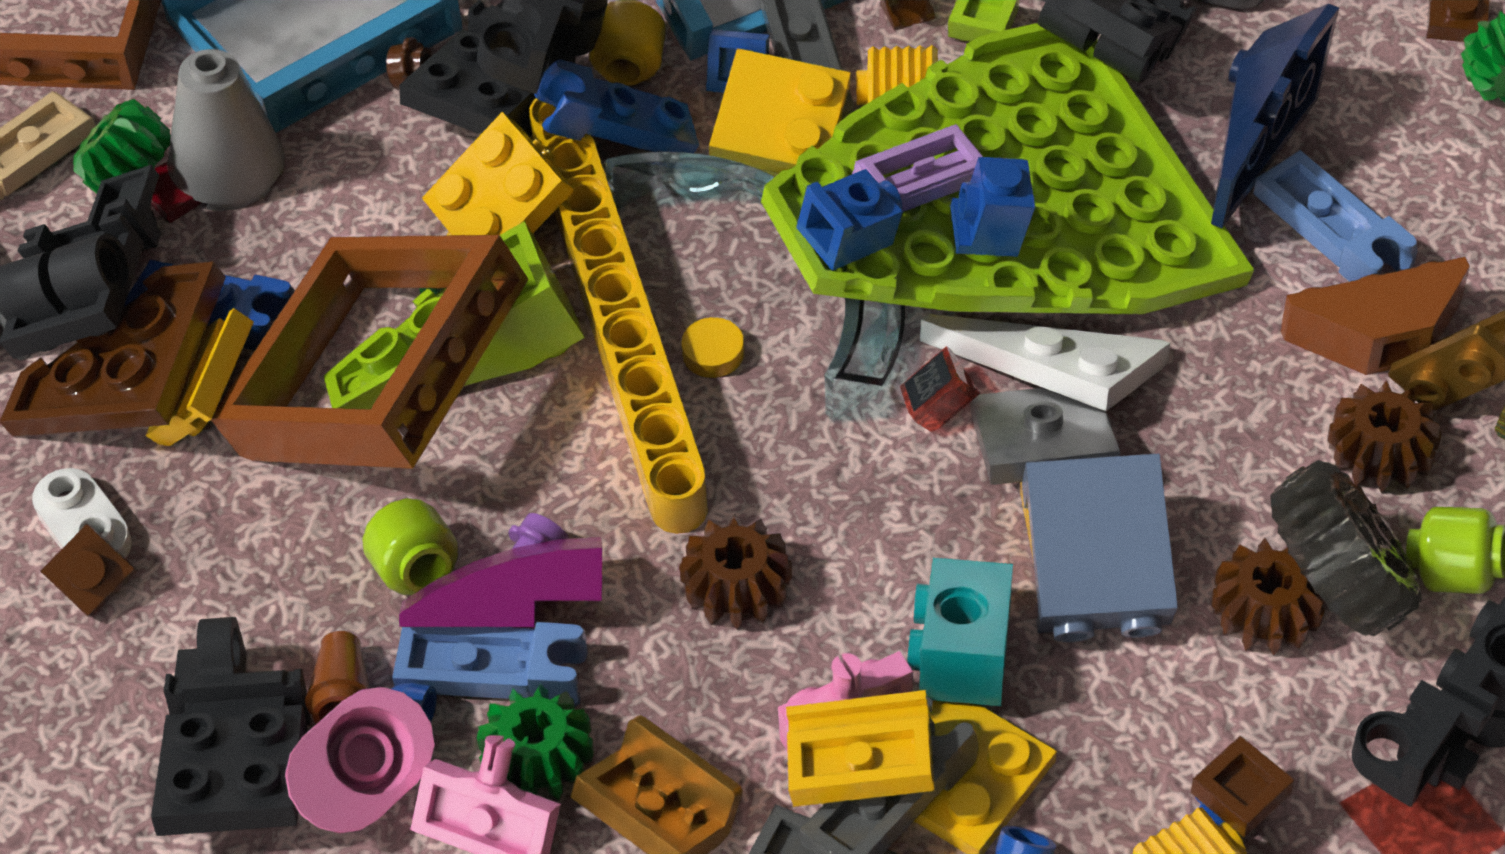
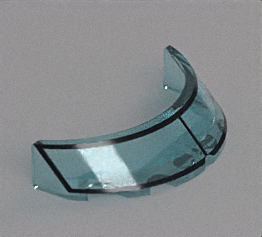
[605,152,905,422]

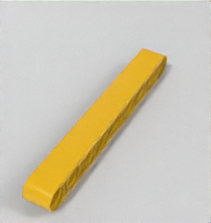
[529,98,708,534]

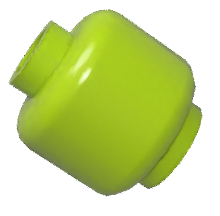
[362,498,459,595]
[1406,507,1505,594]

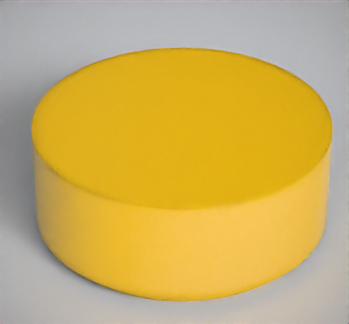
[681,317,744,378]

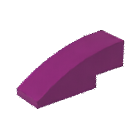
[399,537,602,627]

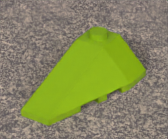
[323,221,585,409]

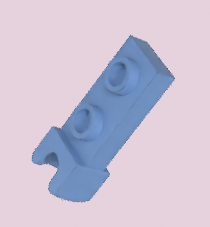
[1253,150,1417,282]
[392,622,588,707]

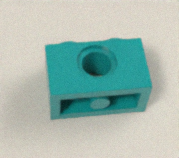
[907,557,1013,706]

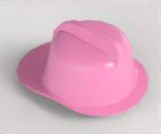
[285,687,435,834]

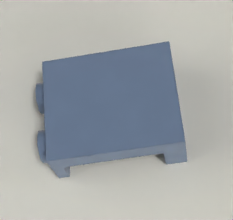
[1022,453,1178,642]

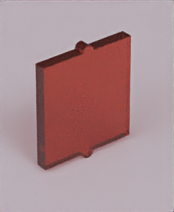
[1340,780,1505,854]

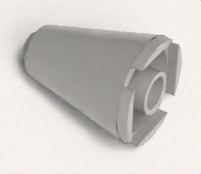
[167,49,285,211]

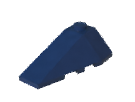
[1211,3,1340,228]

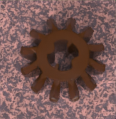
[1327,380,1441,493]
[679,513,793,630]
[1211,537,1328,656]

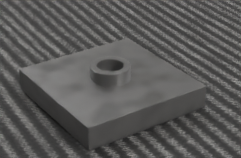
[970,388,1120,485]

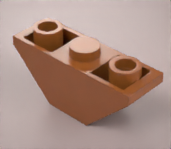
[1280,257,1470,375]

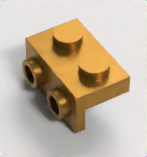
[1388,310,1505,410]
[571,715,743,854]

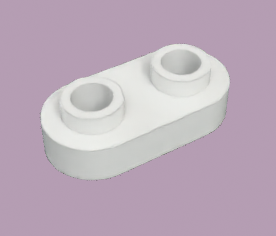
[32,468,132,558]

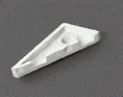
[920,314,1170,411]

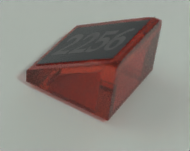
[900,346,981,432]

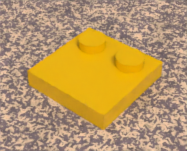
[709,48,851,173]
[914,700,1057,854]

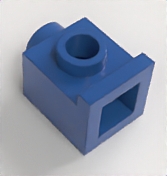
[950,157,1035,257]
[796,169,903,271]

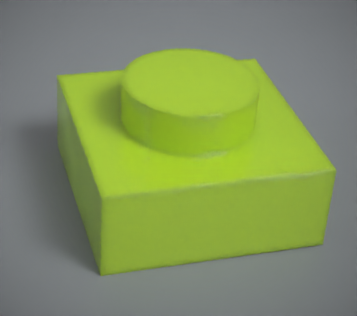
[948,0,1019,42]

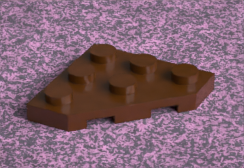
[0,261,226,437]

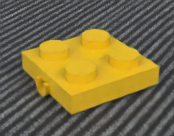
[422,112,574,236]

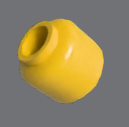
[588,0,666,86]

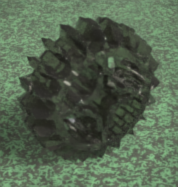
[1270,460,1422,637]

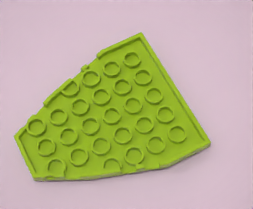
[761,23,1254,314]

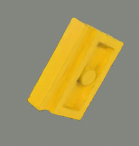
[145,308,254,446]
[786,690,935,807]

